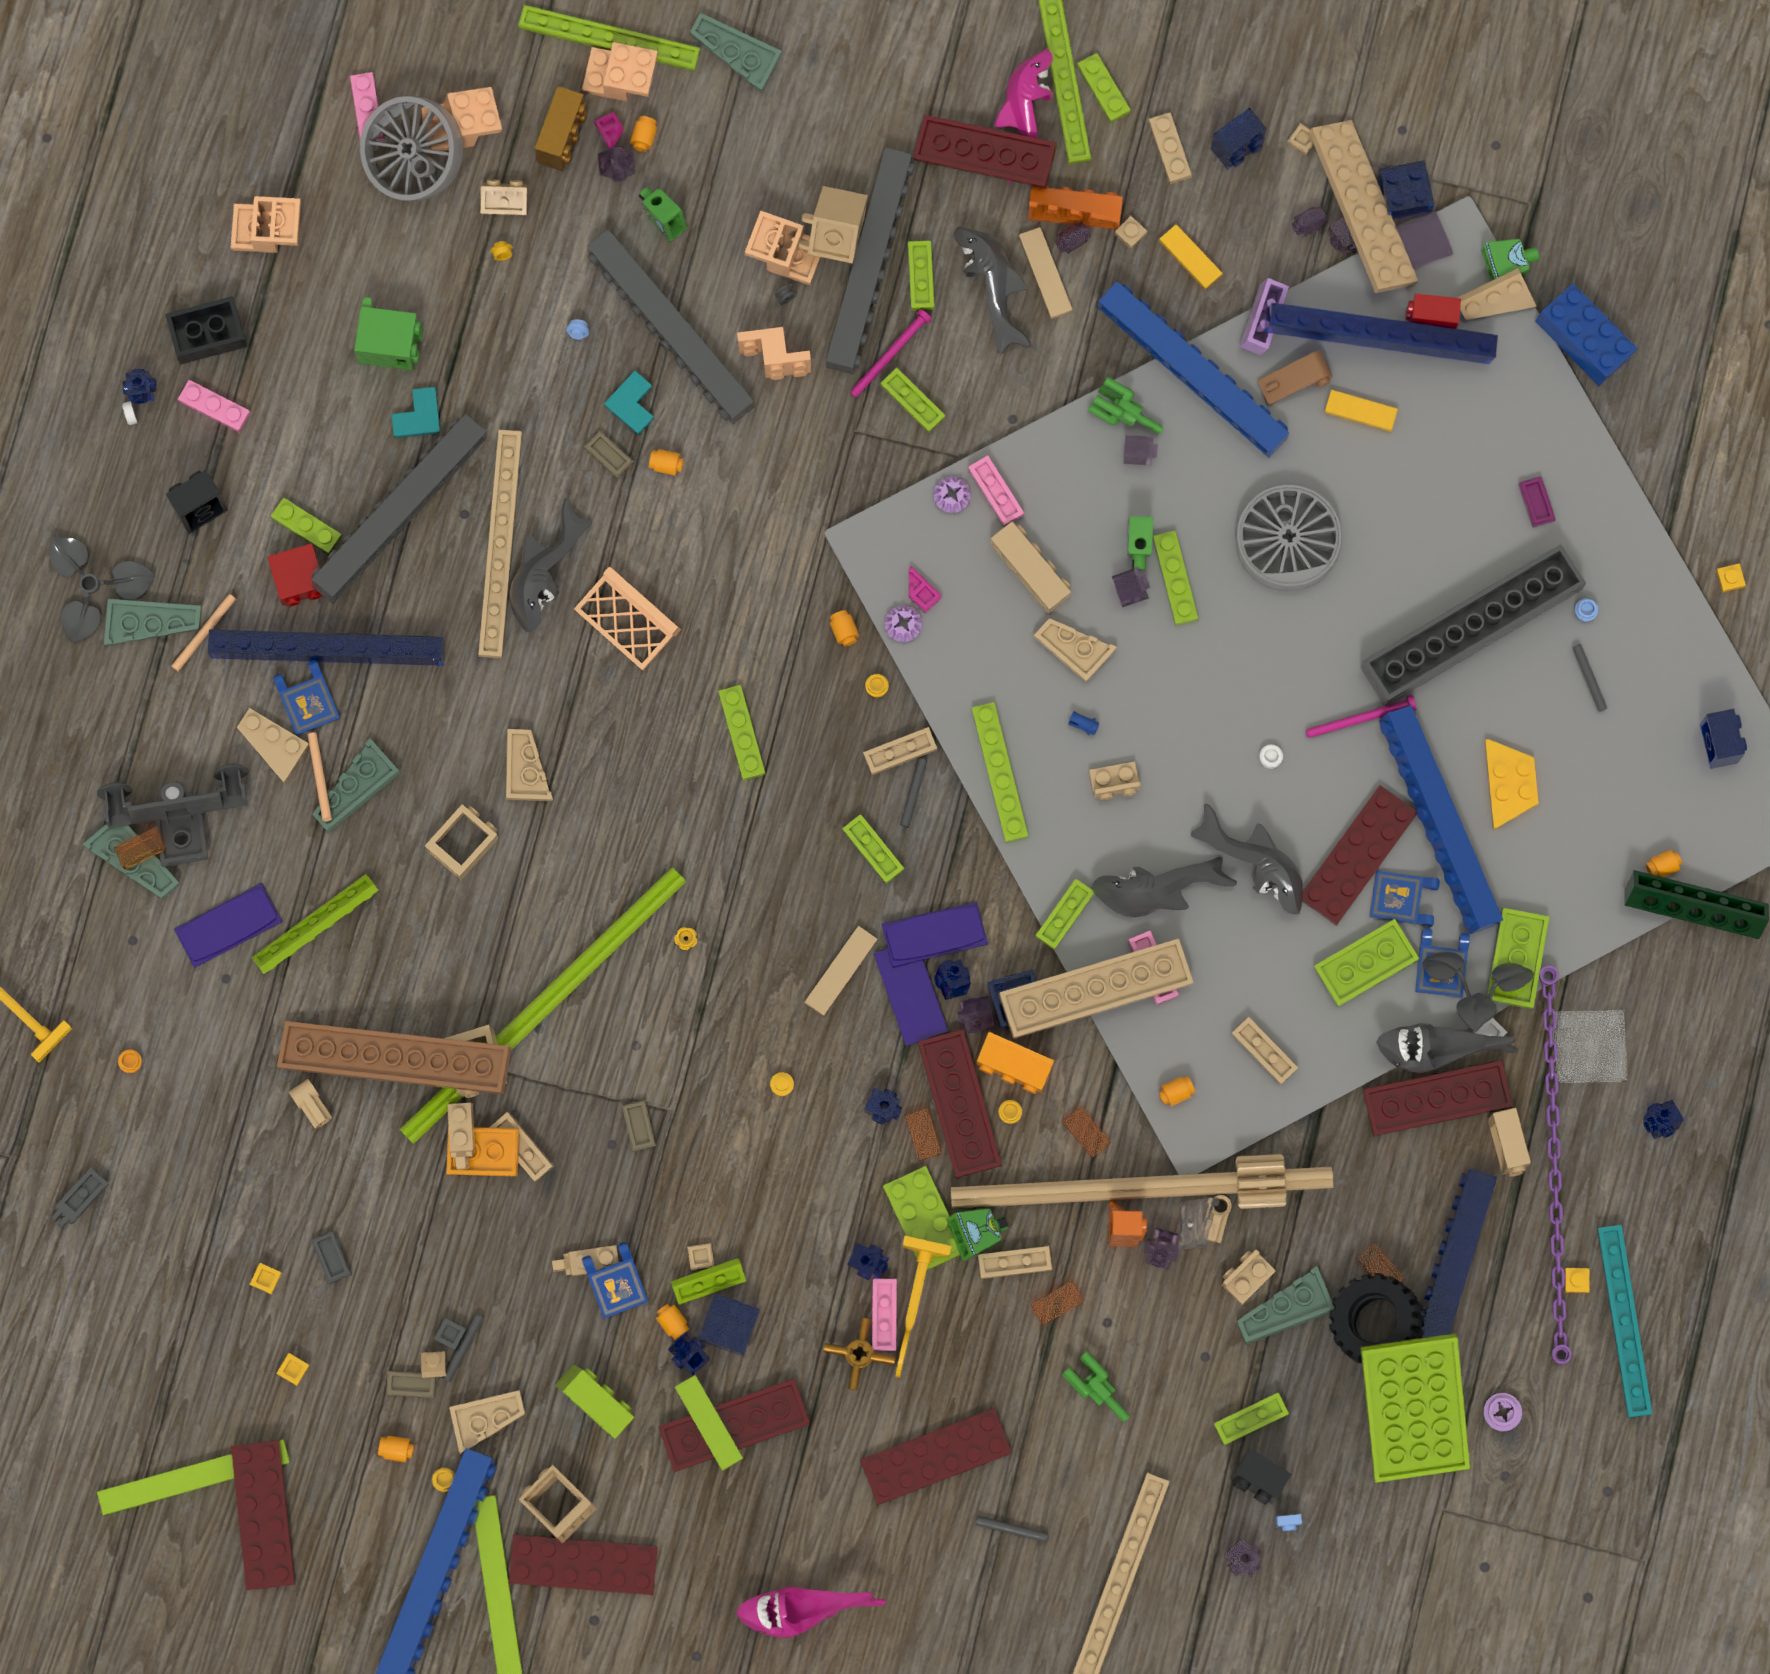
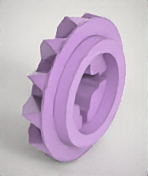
[933,476,971,513]
[885,605,922,642]
[1483,1393,1522,1432]

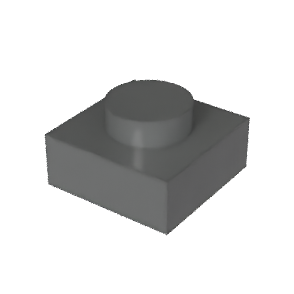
[434,1318,467,1351]

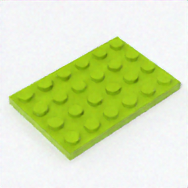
[1360,1333,1470,1483]

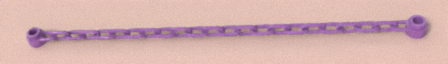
[1539,966,1572,1364]

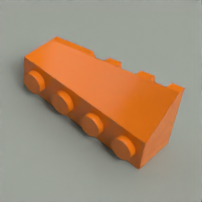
[1028,186,1123,229]
[1109,1200,1147,1247]

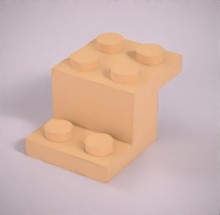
[582,42,658,101]
[421,87,502,151]
[231,196,301,253]
[745,211,821,286]
[737,327,811,380]

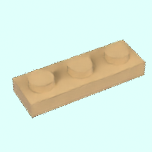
[1148,112,1192,184]
[863,727,937,775]
[1231,1017,1298,1085]
[489,1112,554,1182]
[978,1246,1052,1279]

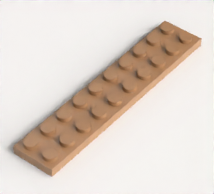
[277,1021,512,1094]

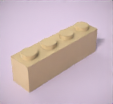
[990,522,1071,614]

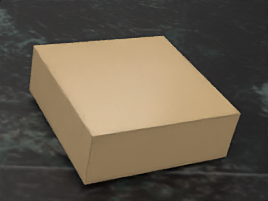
[1287,123,1314,155]
[687,1243,714,1271]

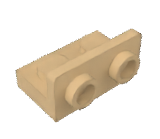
[481,179,528,215]
[1089,762,1141,801]
[1222,1249,1276,1305]

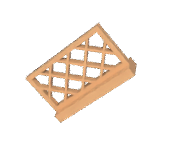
[574,566,681,671]

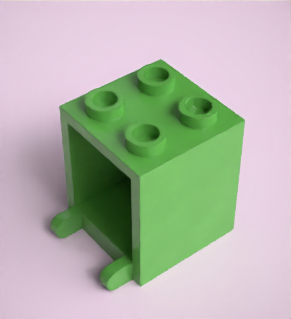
[354,297,423,371]

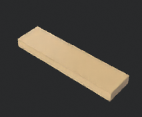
[1019,227,1073,320]
[804,926,878,1017]

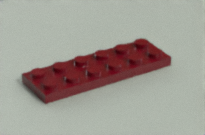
[913,115,1057,189]
[1302,785,1417,926]
[918,1029,1002,1179]
[1363,1060,1513,1137]
[658,1379,810,1473]
[860,1408,1012,1506]
[231,1440,295,1591]
[509,1535,658,1595]

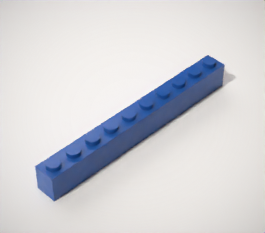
[1097,282,1289,458]
[1378,705,1503,935]
[376,1448,497,1674]

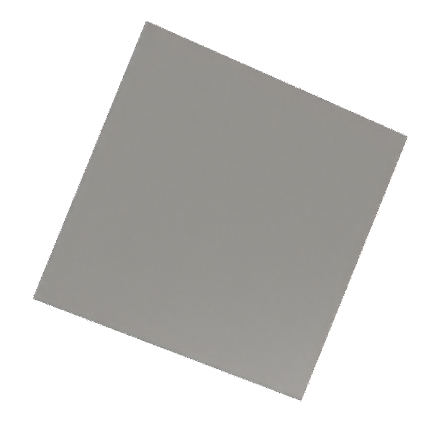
[825,196,1770,1175]

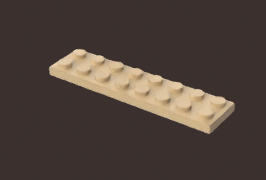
[1309,120,1418,293]
[999,938,1194,1039]

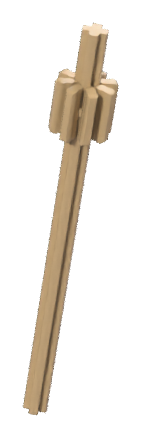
[951,1154,1333,1209]

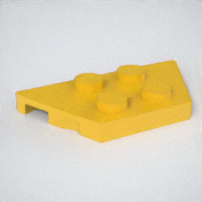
[1484,739,1539,830]

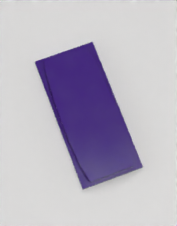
[174,883,282,968]
[881,902,988,967]
[873,949,948,1046]

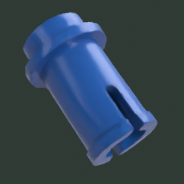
[1068,711,1100,735]

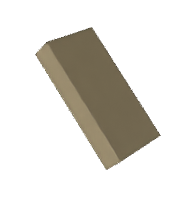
[584,431,634,479]
[622,1100,656,1152]
[386,1371,436,1398]

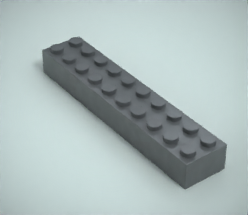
[1360,545,1586,706]

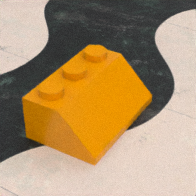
[976,1032,1054,1094]

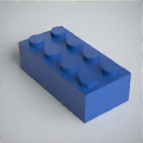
[1535,283,1638,386]

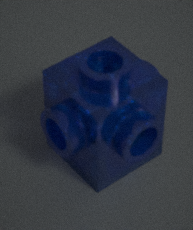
[122,369,157,404]
[934,959,971,1000]
[864,1088,902,1125]
[1643,1100,1684,1139]
[847,1243,889,1280]
[668,1333,710,1375]

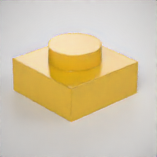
[1716,564,1746,593]
[250,1263,282,1295]
[1564,1268,1590,1293]
[276,1353,310,1386]

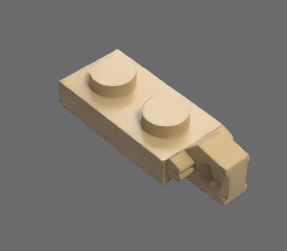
[448,1103,475,1170]
[552,1245,619,1276]

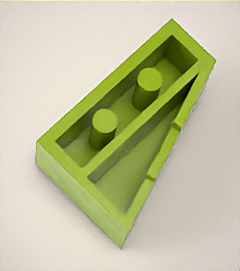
[554,1364,634,1439]

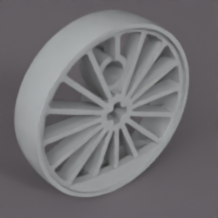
[360,96,463,201]
[1235,485,1342,591]

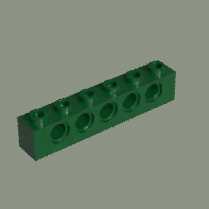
[1624,870,1769,939]

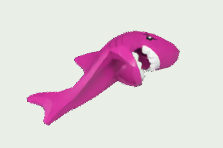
[995,48,1053,184]
[736,1586,886,1638]

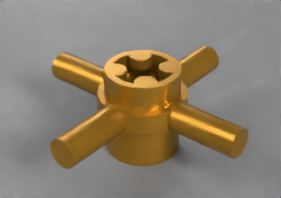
[823,1318,896,1390]

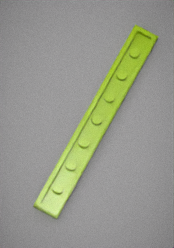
[1038,0,1091,165]
[518,5,701,71]
[97,1439,290,1516]
[475,1495,522,1674]

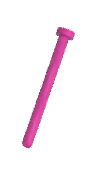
[851,309,932,397]
[1306,695,1417,738]

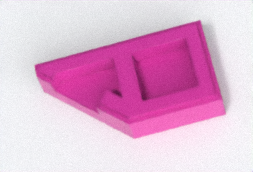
[594,112,624,150]
[909,566,942,613]

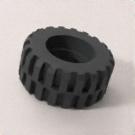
[1329,1273,1425,1364]

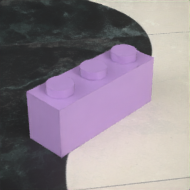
[1239,278,1289,355]

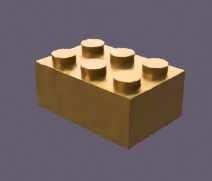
[535,86,588,171]

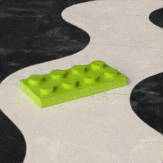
[1487,908,1549,1009]
[1314,919,1419,1007]
[883,1166,960,1271]

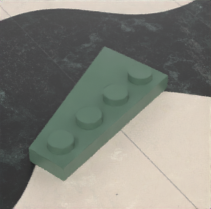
[690,13,782,93]

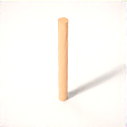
[171,594,236,672]
[308,733,332,822]

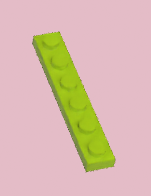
[971,702,1028,843]
[251,874,378,974]

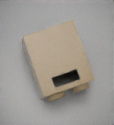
[798,186,868,263]

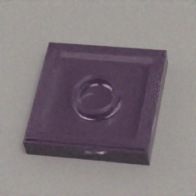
[1394,211,1453,269]

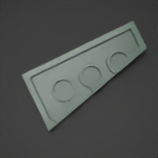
[104,599,202,646]
[312,738,400,833]
[82,824,180,900]
[1237,1266,1334,1344]

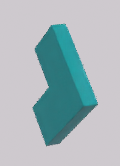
[604,371,654,436]
[392,387,440,438]

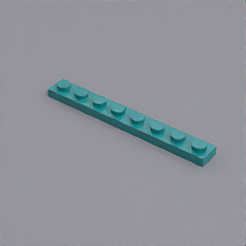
[1597,1225,1652,1418]

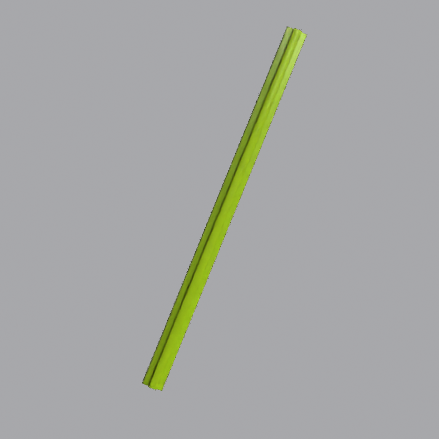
[399,867,686,1144]

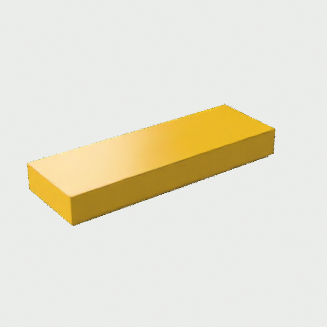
[1159,224,1223,290]
[1324,390,1398,432]

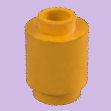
[630,116,657,152]
[649,449,684,476]
[830,610,859,647]
[1645,849,1682,878]
[1158,1076,1195,1107]
[656,1304,690,1340]
[378,1435,414,1463]

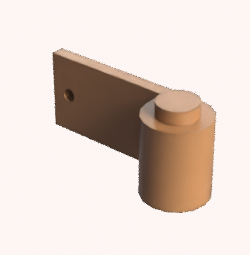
[1257,351,1333,406]

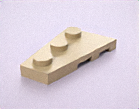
[1457,268,1537,320]
[1034,618,1117,683]
[237,708,309,784]
[505,729,553,801]
[449,1390,525,1455]

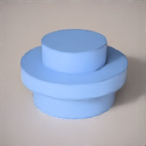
[566,319,589,340]
[1575,598,1598,622]

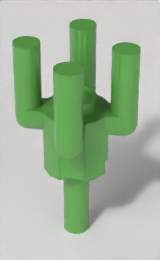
[1087,376,1164,434]
[1062,1351,1130,1423]

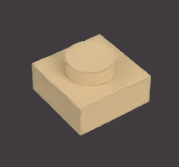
[1115,216,1147,249]
[421,1351,446,1378]

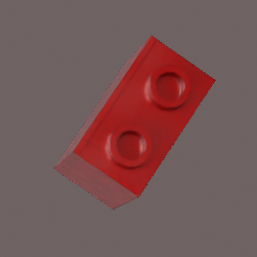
[1405,293,1461,336]
[267,543,323,607]

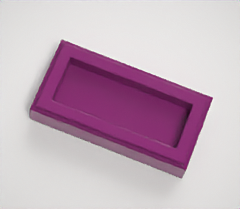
[1518,476,1556,528]

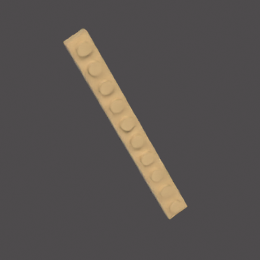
[478,430,522,658]
[1073,1473,1170,1674]

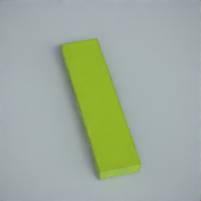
[675,1375,743,1471]

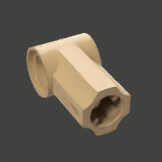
[289,1079,332,1129]
[1201,1195,1231,1244]

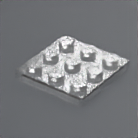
[1552,1010,1628,1083]

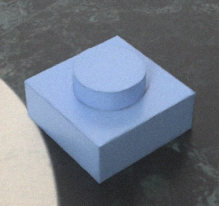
[1275,1514,1302,1531]

